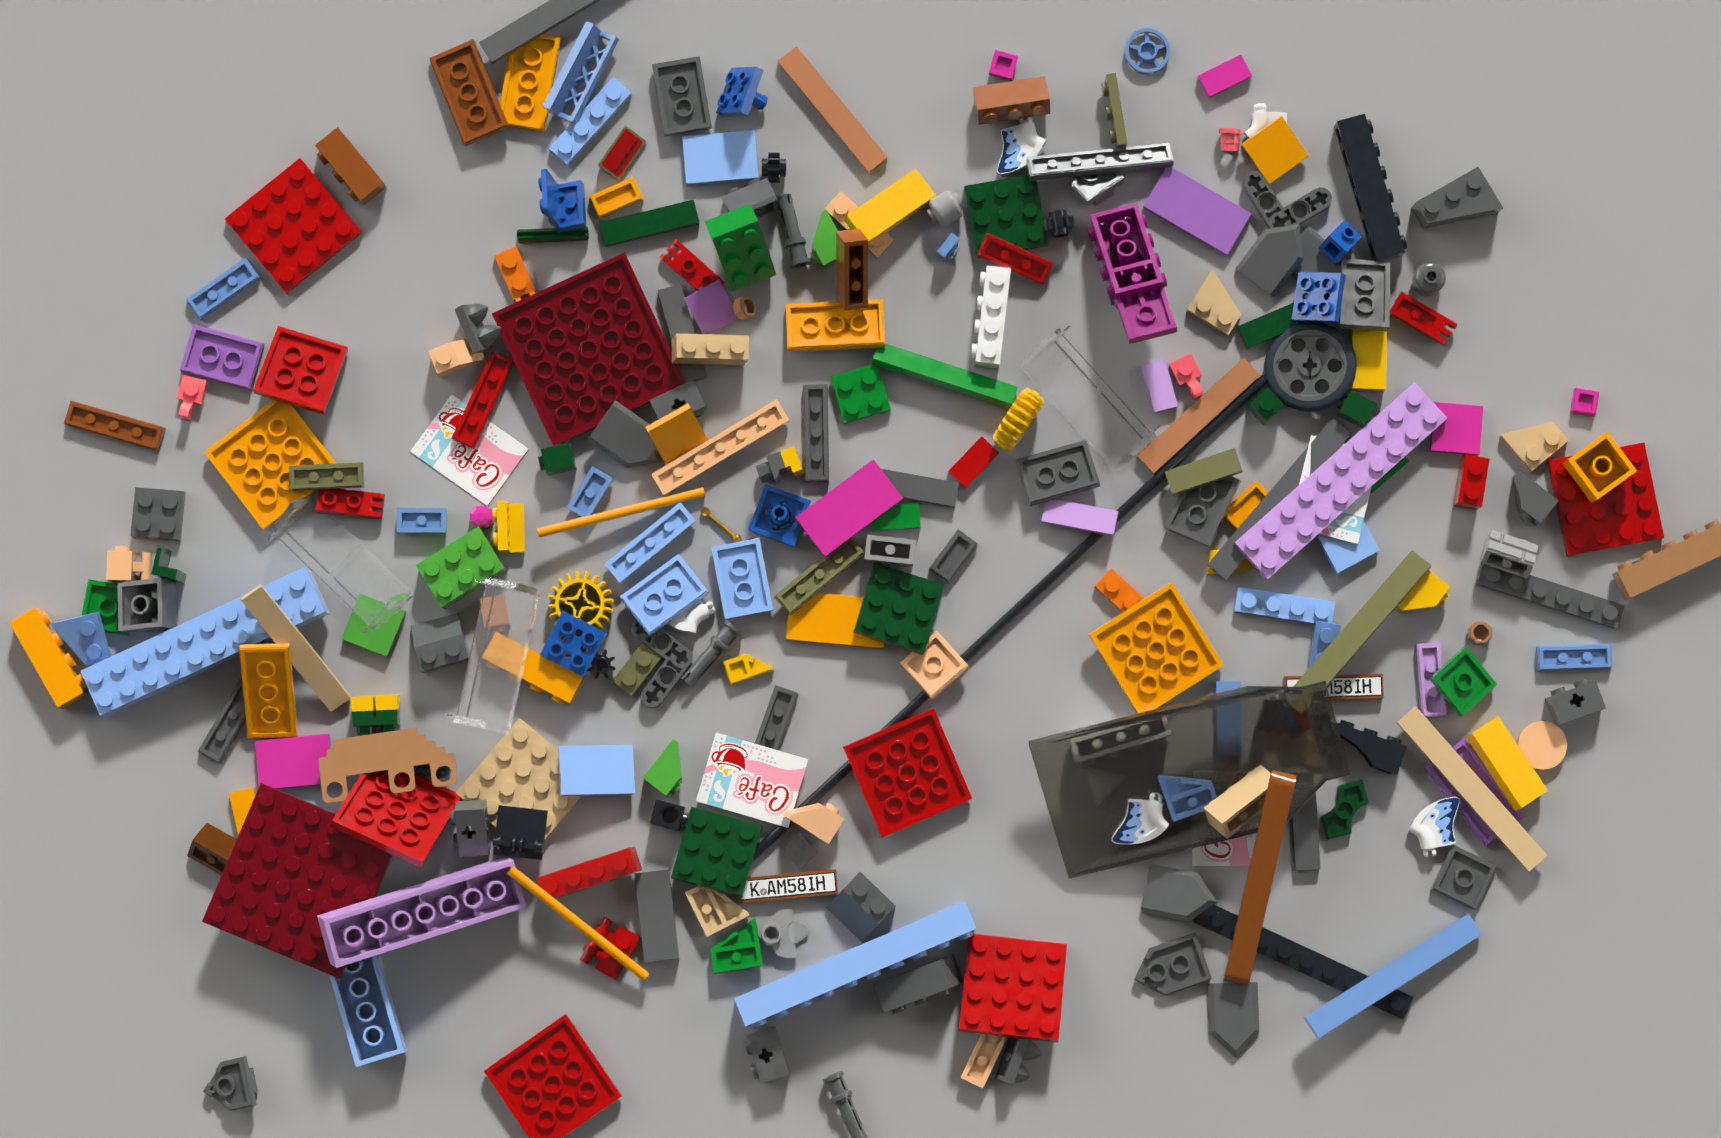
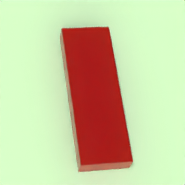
[977,233,1054,285]

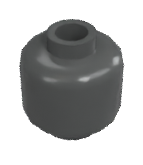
[1412,262,1446,296]

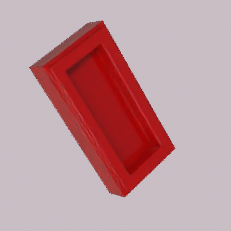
[948,436,999,489]

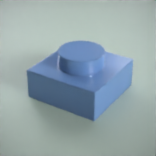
[936,233,960,261]

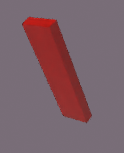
[451,350,514,449]

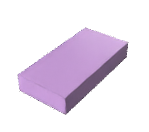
[1141,360,1178,413]

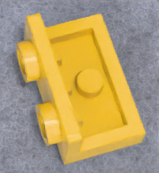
[493,501,525,553]

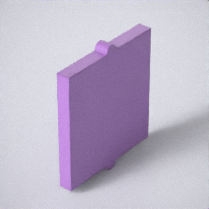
[684,280,738,334]

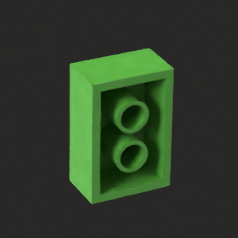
[416,526,507,609]

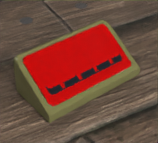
[598,125,646,181]

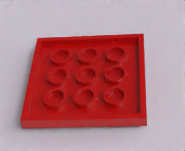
[225,158,362,294]
[1547,442,1664,556]
[843,708,973,838]
[330,770,462,868]
[959,934,1067,1043]
[484,1014,622,1138]

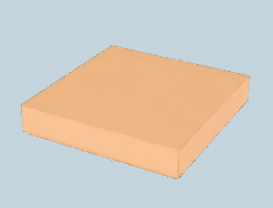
[900,631,969,700]

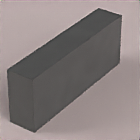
[634,869,680,963]

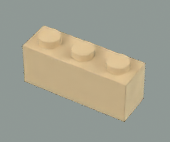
[672,333,749,365]
[1204,765,1271,839]

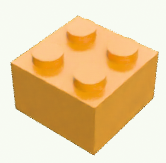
[1562,431,1637,503]

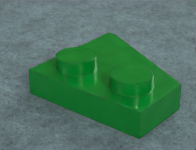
[710,919,763,975]

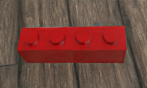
[536,847,642,899]

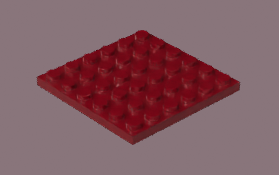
[492,252,686,446]
[202,783,393,979]

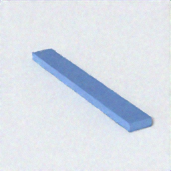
[1304,913,1482,1039]

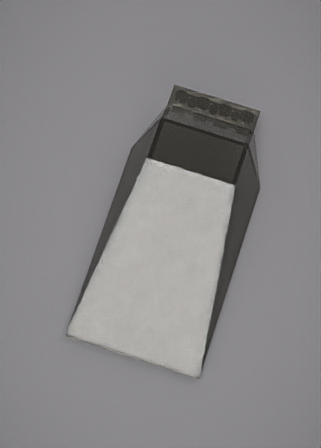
[1029,681,1351,879]

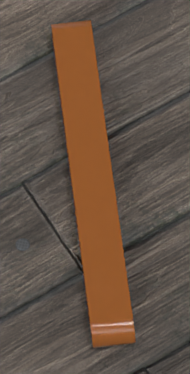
[1224,770,1297,986]

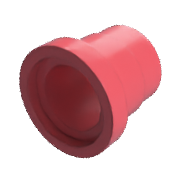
[1219,128,1243,152]

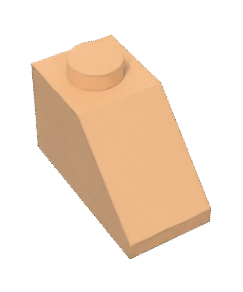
[428,339,486,378]
[783,803,844,844]

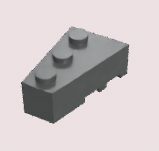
[1411,167,1503,229]
[874,954,964,1014]

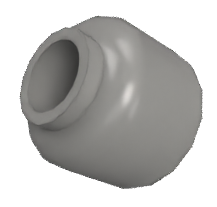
[927,190,965,227]

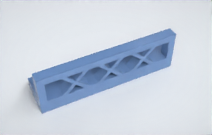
[542,21,619,124]

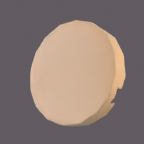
[1517,721,1567,770]

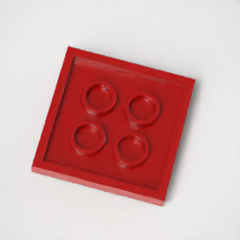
[253,326,348,415]

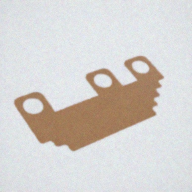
[318,728,457,803]

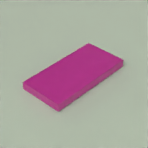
[795,459,903,557]

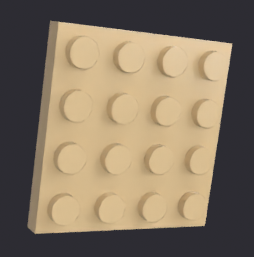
[456,718,582,841]

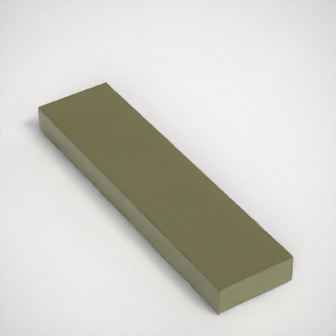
[774,537,865,616]

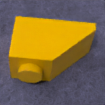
[1395,571,1451,613]

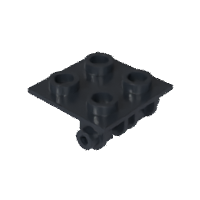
[492,805,548,860]

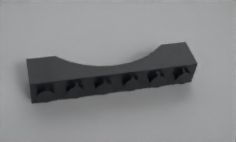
[1254,696,1407,775]

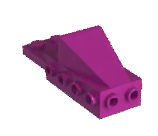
[1087,203,1177,344]

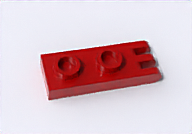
[660,239,724,291]
[1390,291,1458,346]
[316,489,385,519]

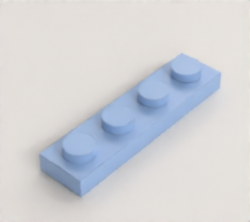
[549,77,632,166]
[605,502,696,584]
[1234,587,1335,624]

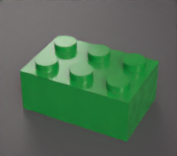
[705,204,777,292]

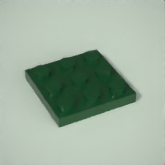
[964,175,1048,258]
[853,562,944,655]
[671,807,763,897]

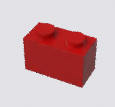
[1453,454,1490,510]

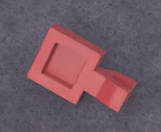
[1169,354,1203,400]
[177,375,208,421]

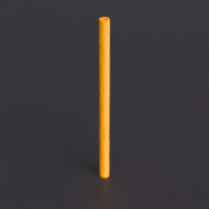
[537,487,705,538]
[507,866,649,981]

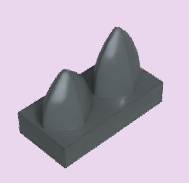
[454,303,501,354]
[995,1037,1042,1085]

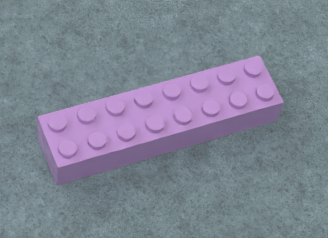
[317,856,526,968]

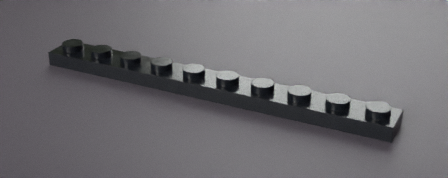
[1191,905,1413,1020]

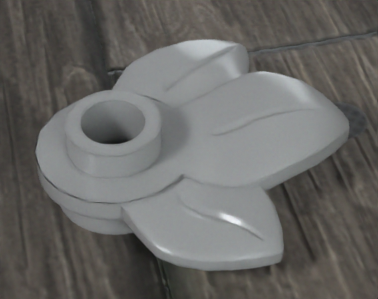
[759,909,809,958]

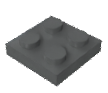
[130,487,186,541]

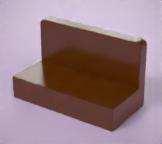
[187,823,237,875]

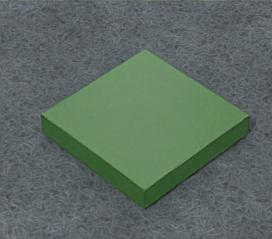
[342,594,406,657]

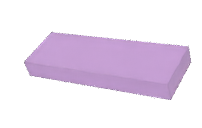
[1041,499,1119,536]
[1415,642,1447,718]

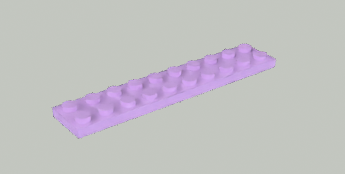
[1234,382,1447,580]

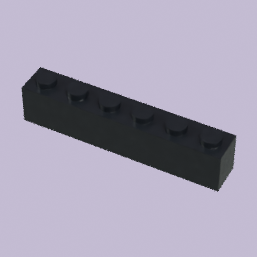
[1334,114,1407,261]

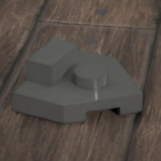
[1071,172,1124,206]
[203,1056,258,1111]

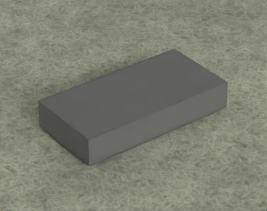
[929,529,978,583]

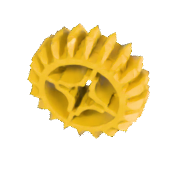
[993,388,1044,452]
[547,571,614,635]

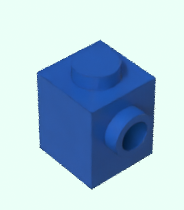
[1318,220,1362,264]

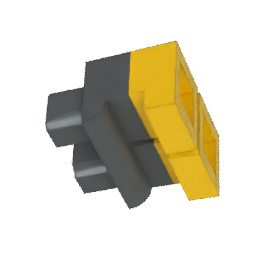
[756,446,804,484]

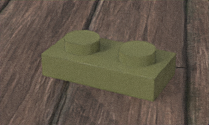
[612,642,662,696]

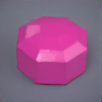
[470,505,493,529]

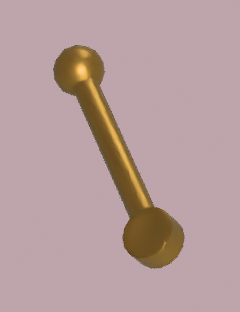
[701,507,742,543]

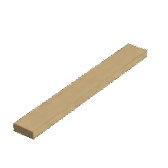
[1396,706,1548,872]

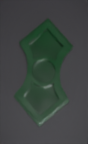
[1320,780,1369,840]

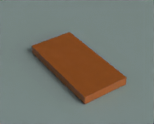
[429,39,510,146]

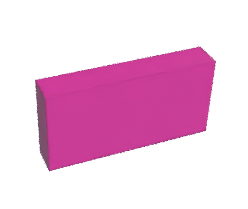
[1197,55,1252,99]

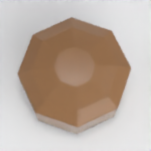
[733,296,756,320]
[1468,621,1492,645]

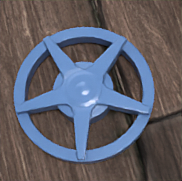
[1125,28,1170,74]

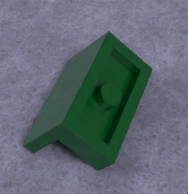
[151,545,187,584]

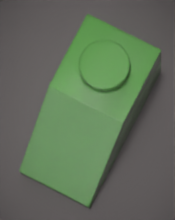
[810,209,838,270]
[643,739,682,797]

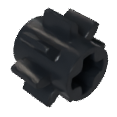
[762,152,786,183]
[1043,210,1075,238]
[587,649,616,679]

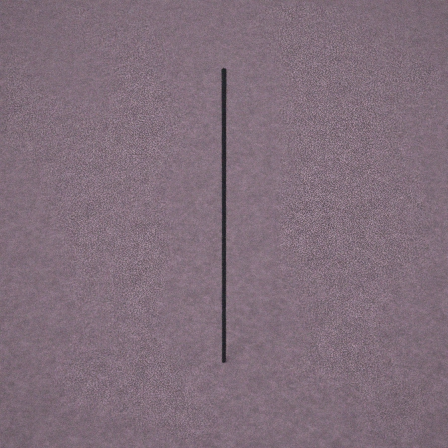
[753,374,1268,862]

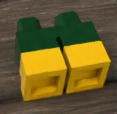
[351,694,401,736]

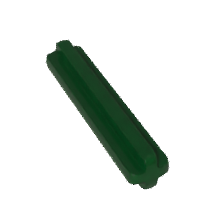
[517,227,589,243]

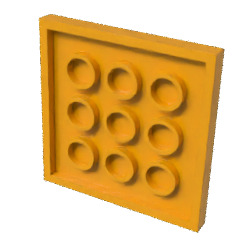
[204,400,336,530]
[1088,582,1224,718]

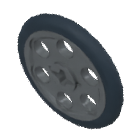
[1264,322,1357,412]

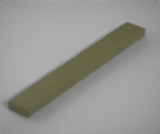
[1284,550,1431,714]

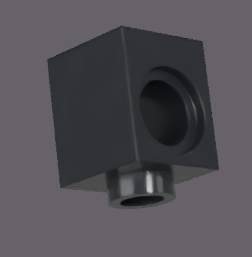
[650,799,689,831]

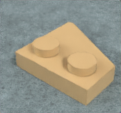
[1187,270,1241,336]
[1500,422,1569,472]
[685,886,749,937]

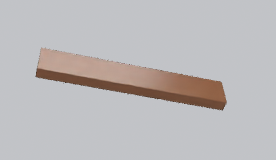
[778,46,888,174]
[1137,358,1260,474]

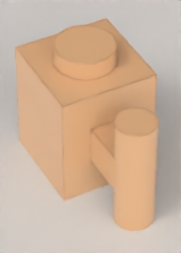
[106,546,152,582]

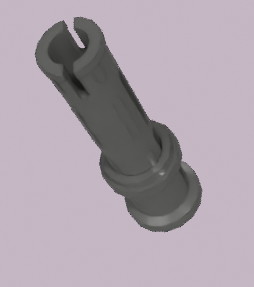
[777,193,811,269]
[680,620,743,688]
[822,1071,868,1138]

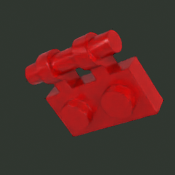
[579,916,641,980]

